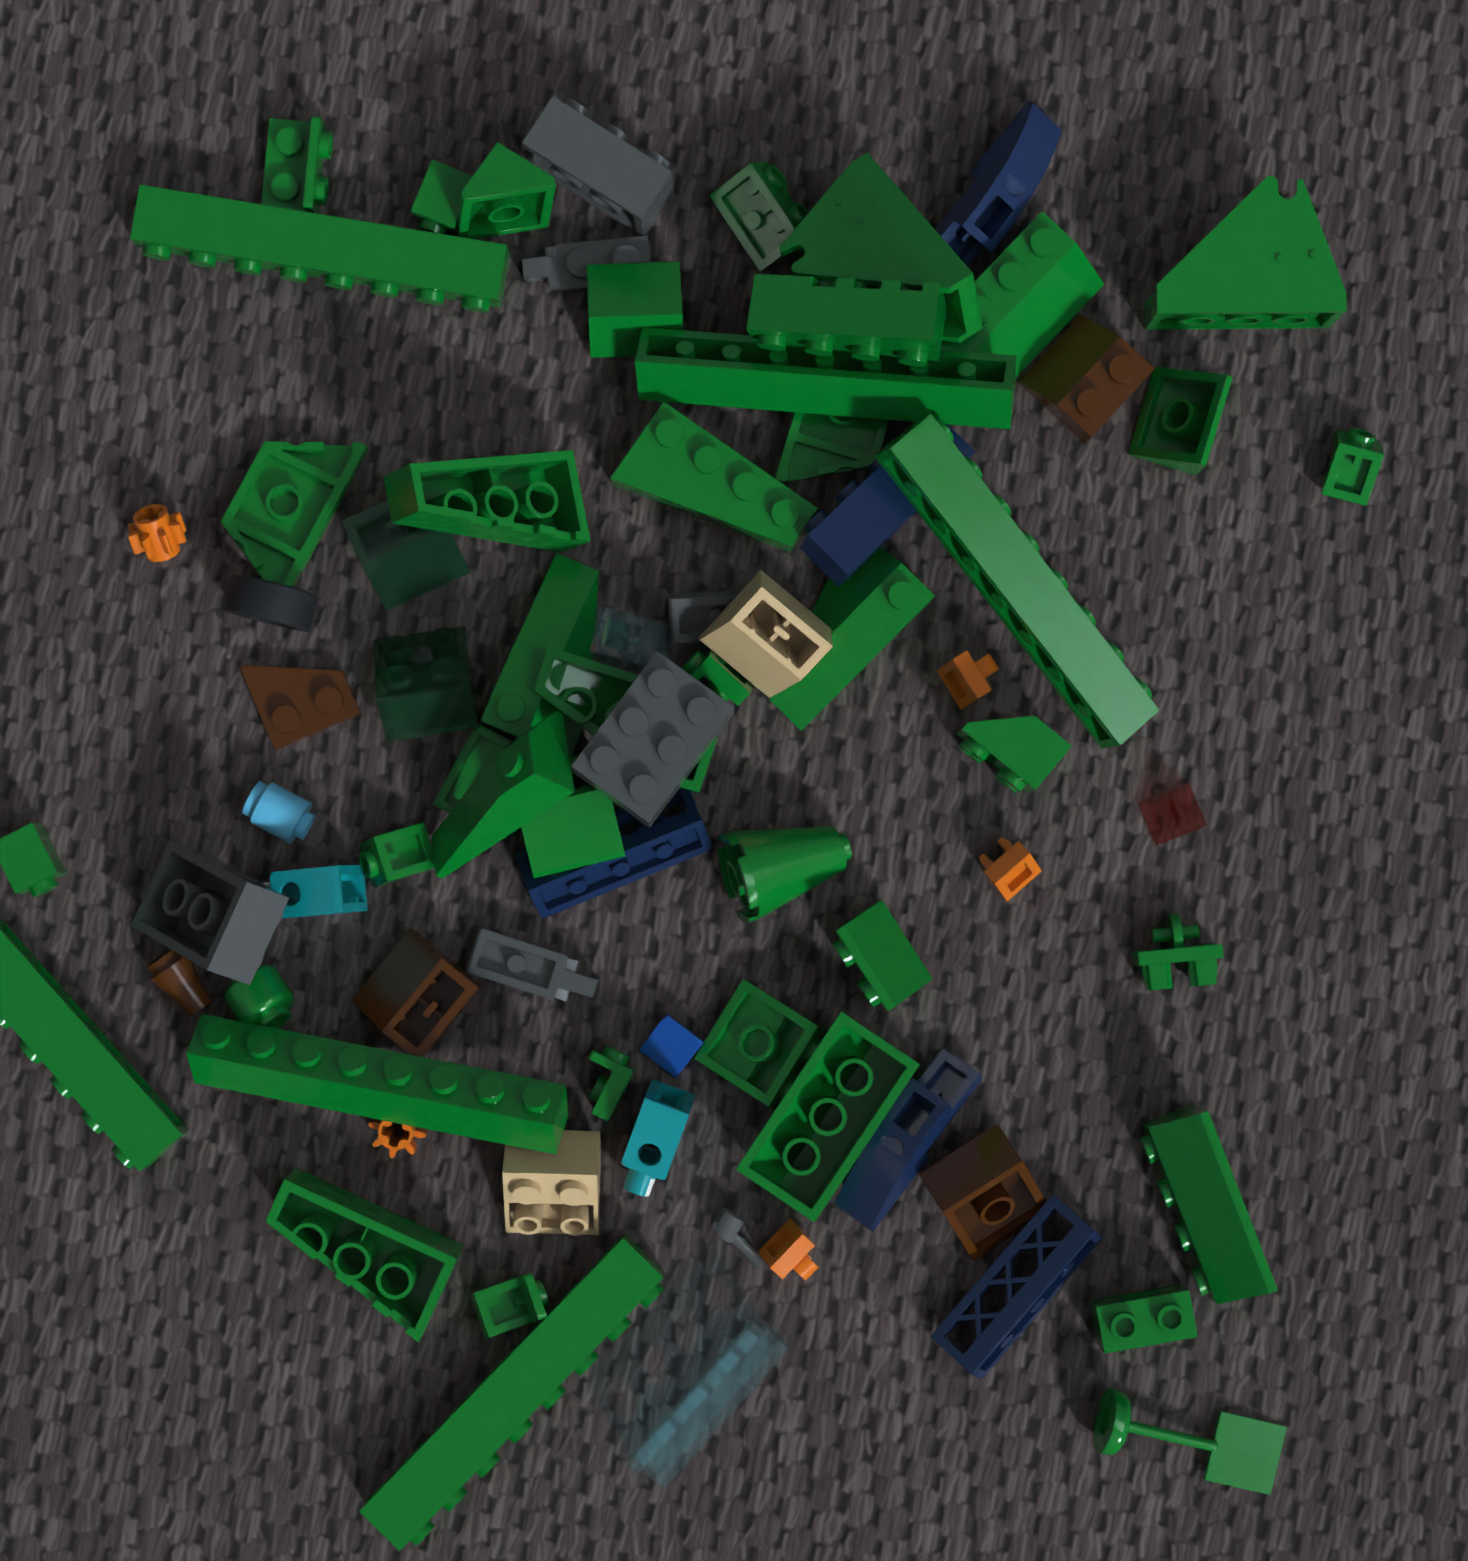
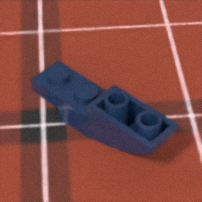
[935,101,1062,266]
[834,1048,982,1232]

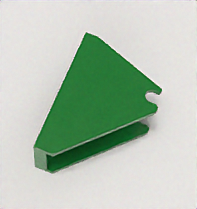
[779,152,983,343]
[1144,176,1347,330]

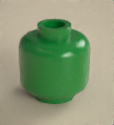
[224,964,295,1029]

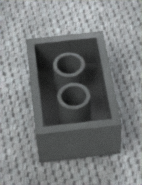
[522,96,674,236]
[571,651,734,828]
[131,840,289,985]

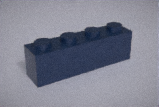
[799,422,976,587]

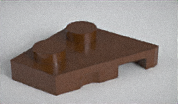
[240,665,362,750]

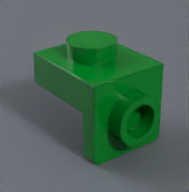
[470,1272,549,1339]

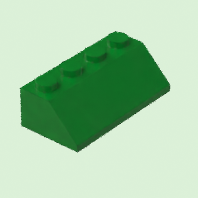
[941,211,1104,377]
[736,1012,920,1223]
[1139,1104,1278,1304]

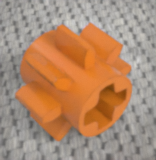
[127,504,187,562]
[368,1118,429,1158]

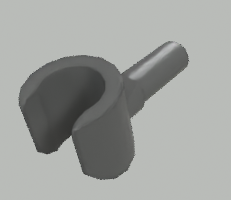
[713,1208,765,1268]

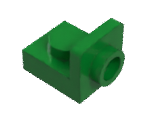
[1320,428,1384,506]
[681,650,754,706]
[359,822,435,888]
[588,1045,636,1121]

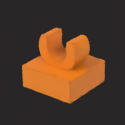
[936,651,999,710]
[979,837,1042,902]
[758,1218,819,1281]

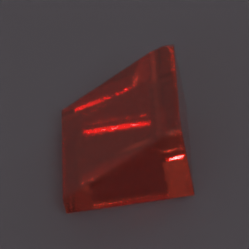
[1139,783,1207,846]

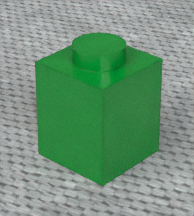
[411,159,472,236]
[0,822,67,898]

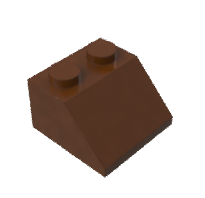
[1018,314,1155,445]
[919,1123,1047,1261]

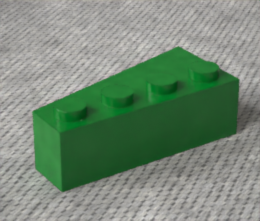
[746,274,947,367]
[610,402,818,552]
[383,450,590,553]
[265,1167,464,1343]

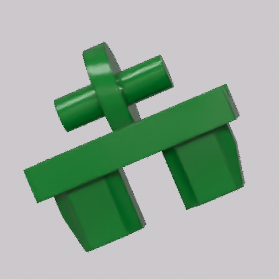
[1132,913,1224,991]

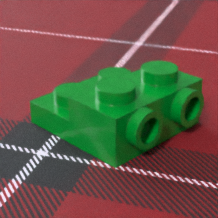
[694,979,827,1109]

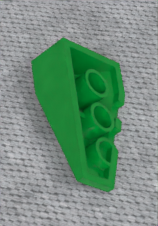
[768,547,935,731]
[481,553,599,758]
[534,646,719,793]
[431,711,575,879]

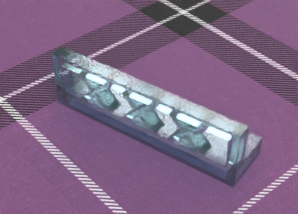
[627,1316,789,1489]

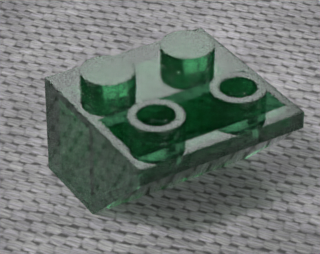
[342,500,471,611]
[374,626,479,742]

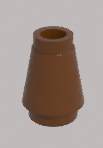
[146,949,211,1017]

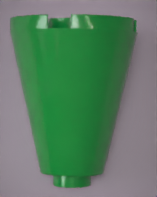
[717,826,852,923]

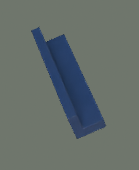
[515,788,714,919]
[930,1195,1103,1380]

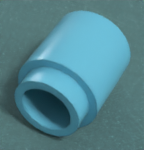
[242,781,316,844]

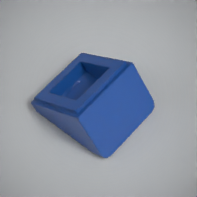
[639,1013,704,1078]

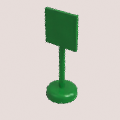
[1093,1388,1287,1495]

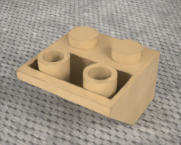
[699,570,833,698]
[502,1130,601,1236]

